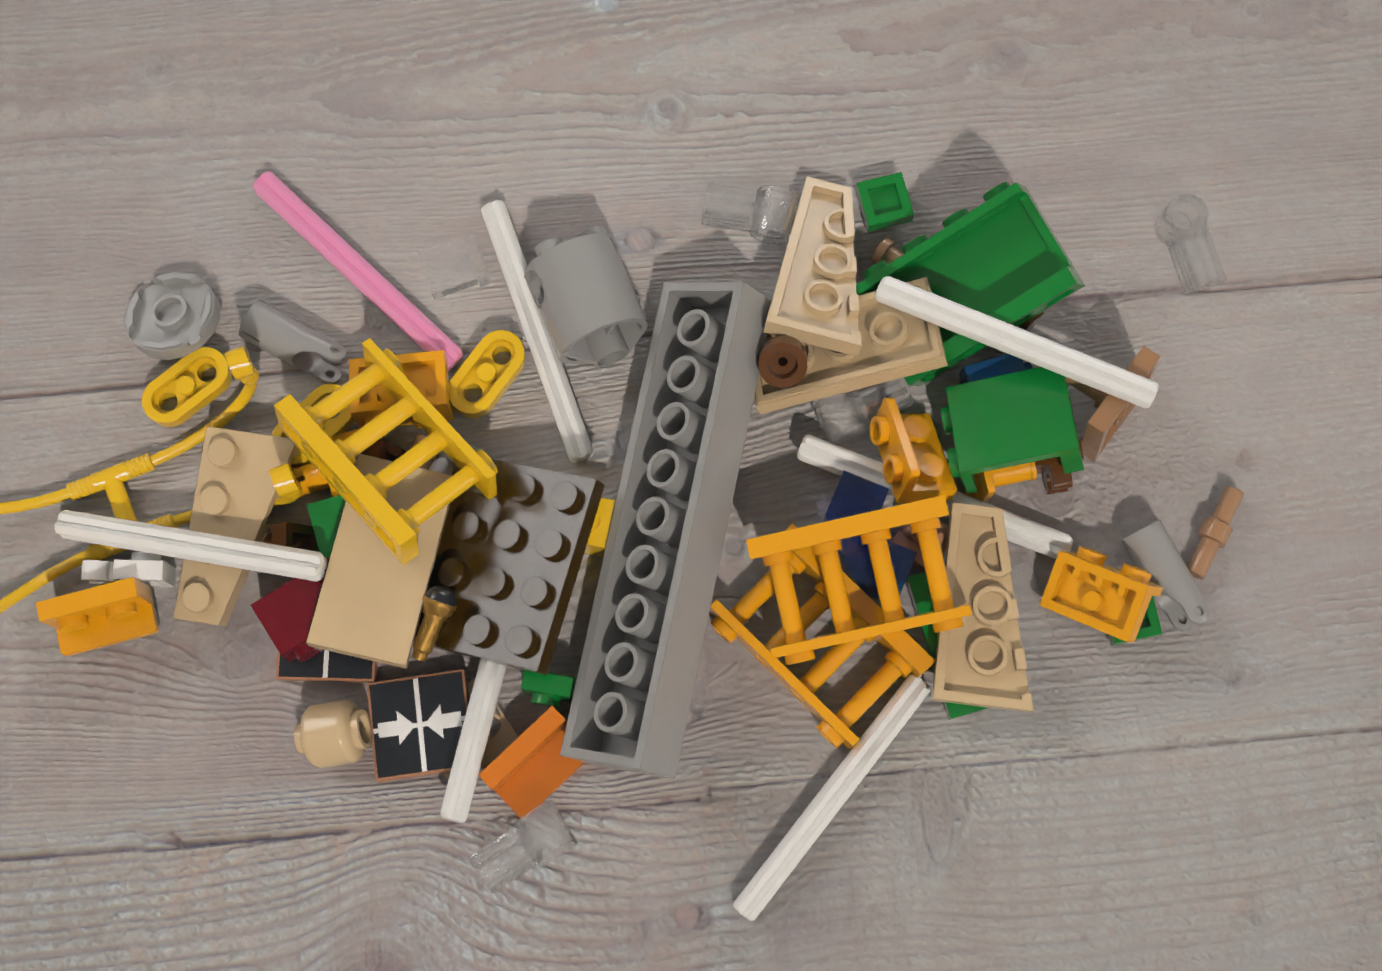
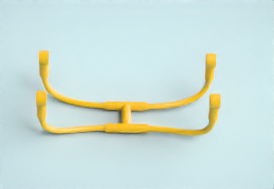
[0,345,302,613]

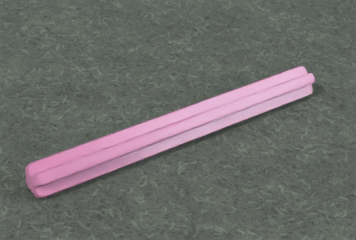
[253,171,464,371]

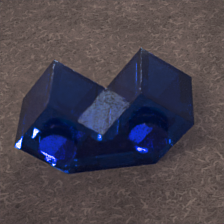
[823,470,917,600]

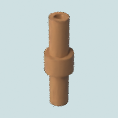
[1188,486,1244,580]

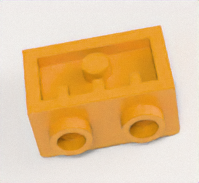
[349,350,454,429]
[870,398,957,503]
[1039,546,1163,643]
[35,577,159,656]

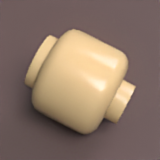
[294,699,372,768]

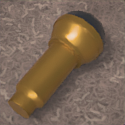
[412,586,457,662]

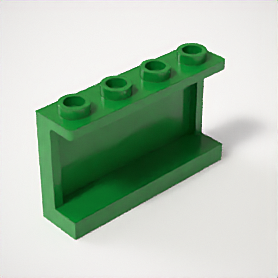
[856,182,1085,387]

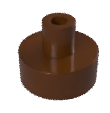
[758,335,807,388]

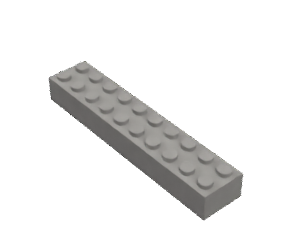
[560,281,772,779]

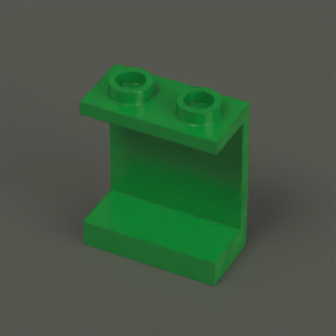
[941,367,1084,494]

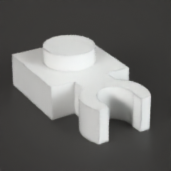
[81,552,176,587]

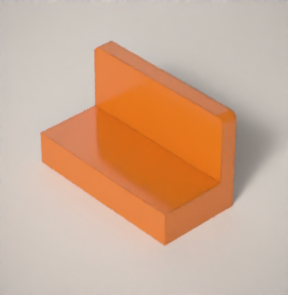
[478,706,585,819]

